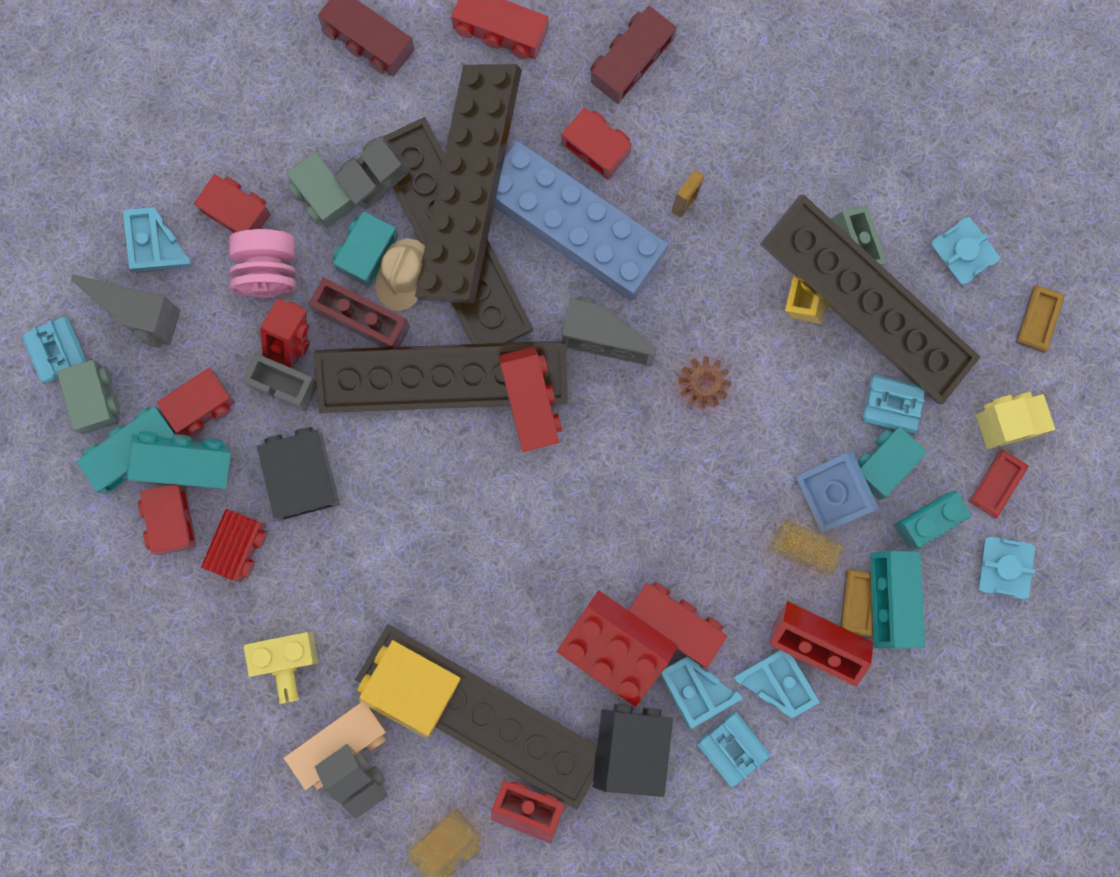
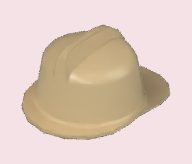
[375,238,425,311]

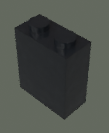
[256,427,340,521]
[592,704,673,797]

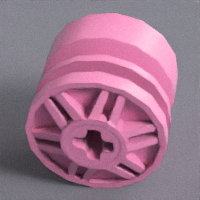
[229,229,296,298]

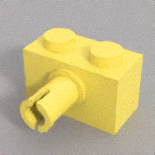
[244,632,319,704]

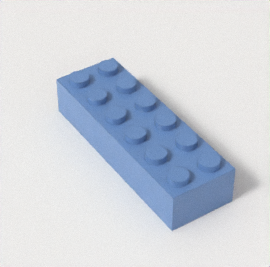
[494,141,669,301]

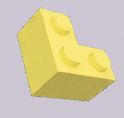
[976,392,1055,450]

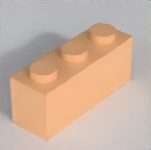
[284,703,389,790]

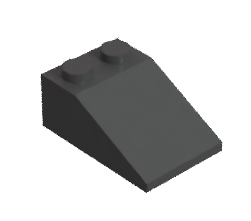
[71,274,180,348]
[562,296,657,366]

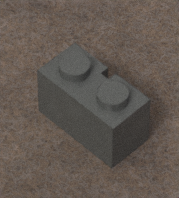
[334,136,412,210]
[242,353,317,412]
[314,744,388,819]

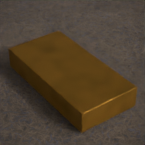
[671,169,704,217]
[1015,285,1065,353]
[840,570,873,637]

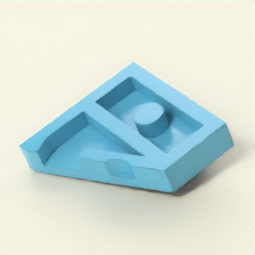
[123,207,191,272]
[734,650,820,719]
[659,656,743,729]

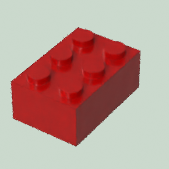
[556,590,678,707]

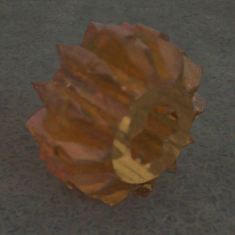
[678,356,731,410]

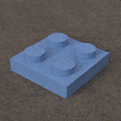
[796,451,879,533]

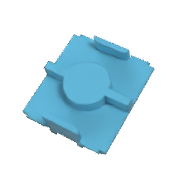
[931,217,1001,285]
[22,316,87,384]
[862,374,925,434]
[979,536,1035,600]
[697,712,771,788]

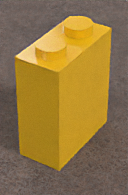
[357,640,461,740]

